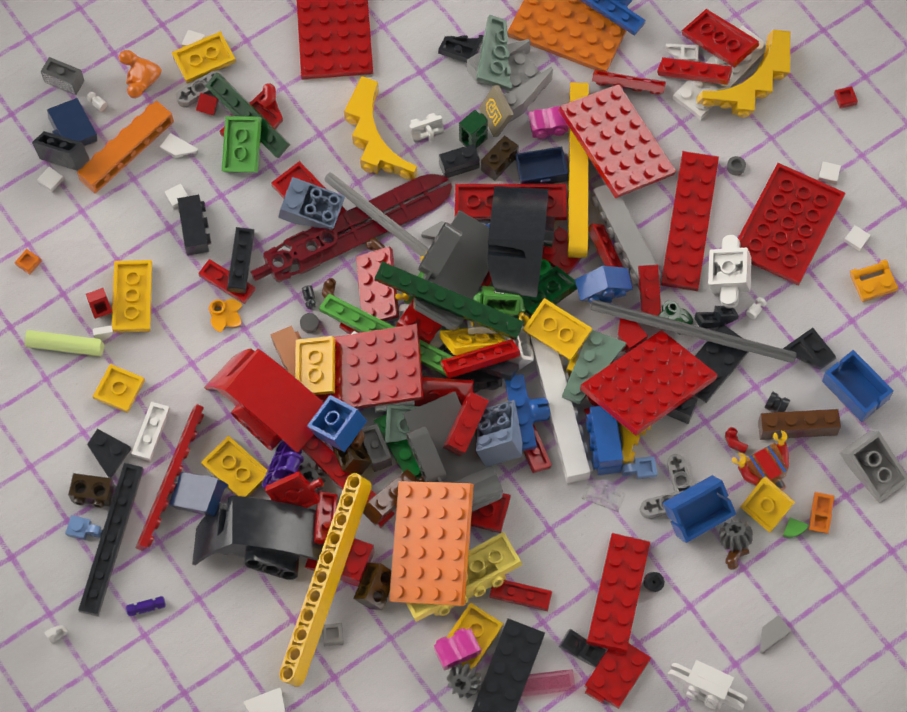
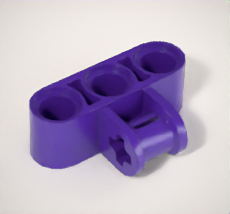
[262,440,304,488]

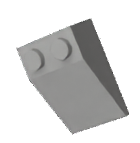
[840,430,907,502]

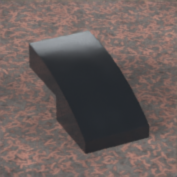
[694,306,739,329]
[558,629,606,667]

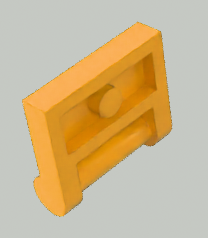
[850,259,898,302]

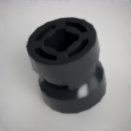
[764,391,790,412]

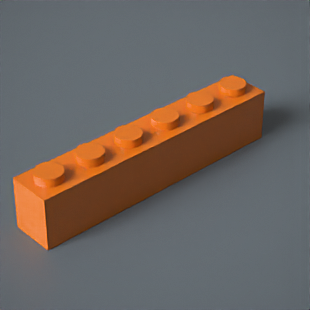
[77,100,174,194]

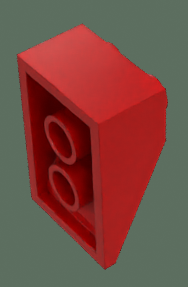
[305,538,375,587]

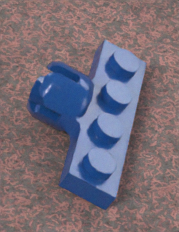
[580,0,646,36]
[504,374,550,451]

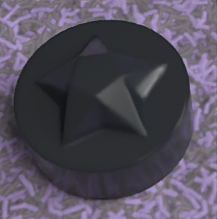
[643,572,665,592]

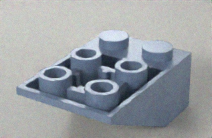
[278,177,345,229]
[476,400,523,467]

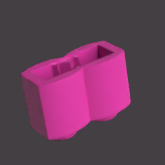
[529,106,569,139]
[434,628,481,671]

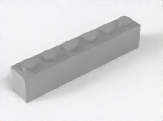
[591,184,661,289]

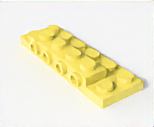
[406,532,522,622]

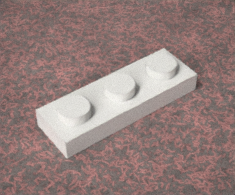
[131,402,170,462]

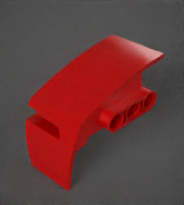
[204,348,324,453]

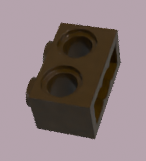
[481,135,519,181]
[331,443,372,475]
[68,473,114,508]
[353,563,392,610]

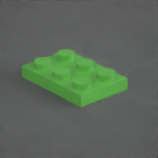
[221,116,262,173]

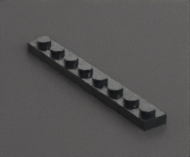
[78,463,144,617]

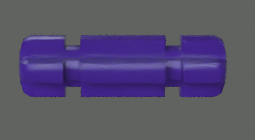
[126,596,166,616]

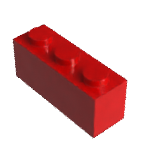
[443,392,489,456]

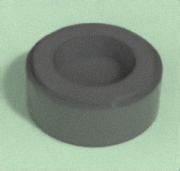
[727,156,746,176]
[300,313,319,333]

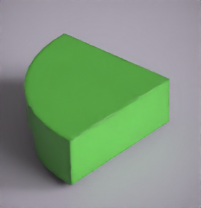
[782,517,809,538]

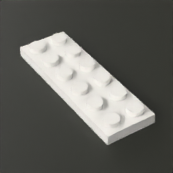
[673,25,766,120]

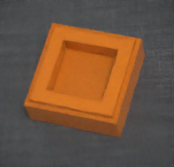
[14,249,42,275]

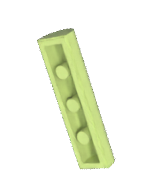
[25,330,105,356]

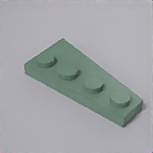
[476,15,512,91]
[562,330,626,405]
[385,404,418,444]

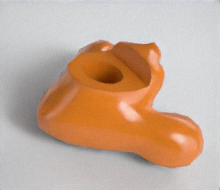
[118,50,162,99]

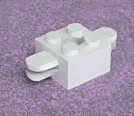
[708,235,751,308]
[667,660,748,710]

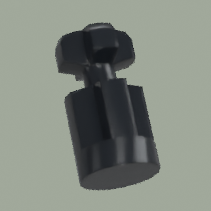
[302,285,317,309]

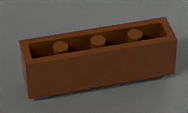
[758,409,841,440]

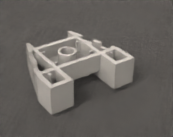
[467,39,553,123]

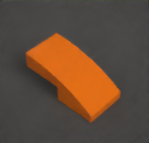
[809,492,835,534]

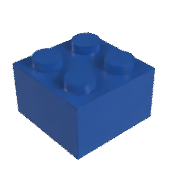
[575,266,633,304]
[307,395,367,452]

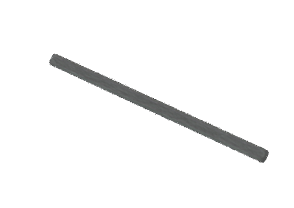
[591,300,797,363]

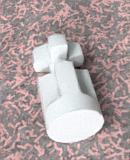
[86,92,108,112]
[746,297,767,319]

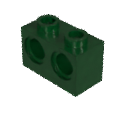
[459,110,488,148]

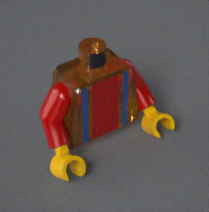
[732,430,789,491]

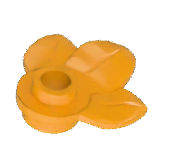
[209,299,242,333]

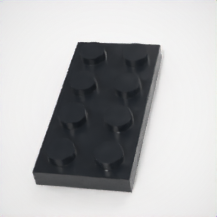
[695,325,749,403]

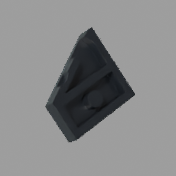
[438,35,484,63]
[783,327,836,370]
[87,428,131,478]

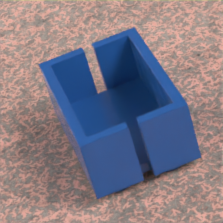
[822,350,894,422]
[586,406,623,476]
[662,475,737,543]

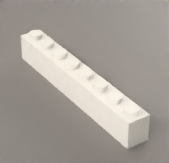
[530,336,593,483]

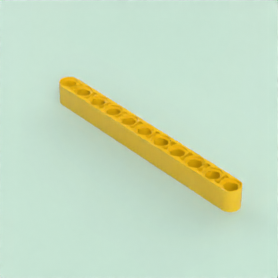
[568,82,589,258]
[279,473,372,687]

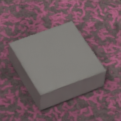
[322,623,344,646]

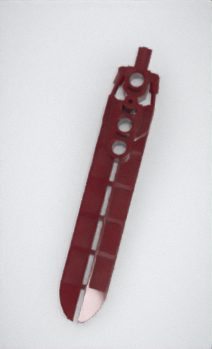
[250,174,452,283]

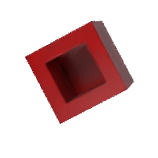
[86,288,113,319]

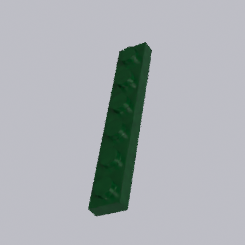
[205,72,291,158]

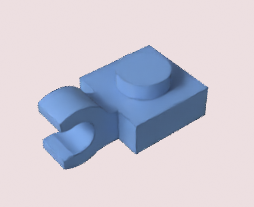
[621,456,657,479]
[65,515,103,540]

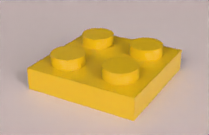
[93,364,145,413]
[740,476,796,533]

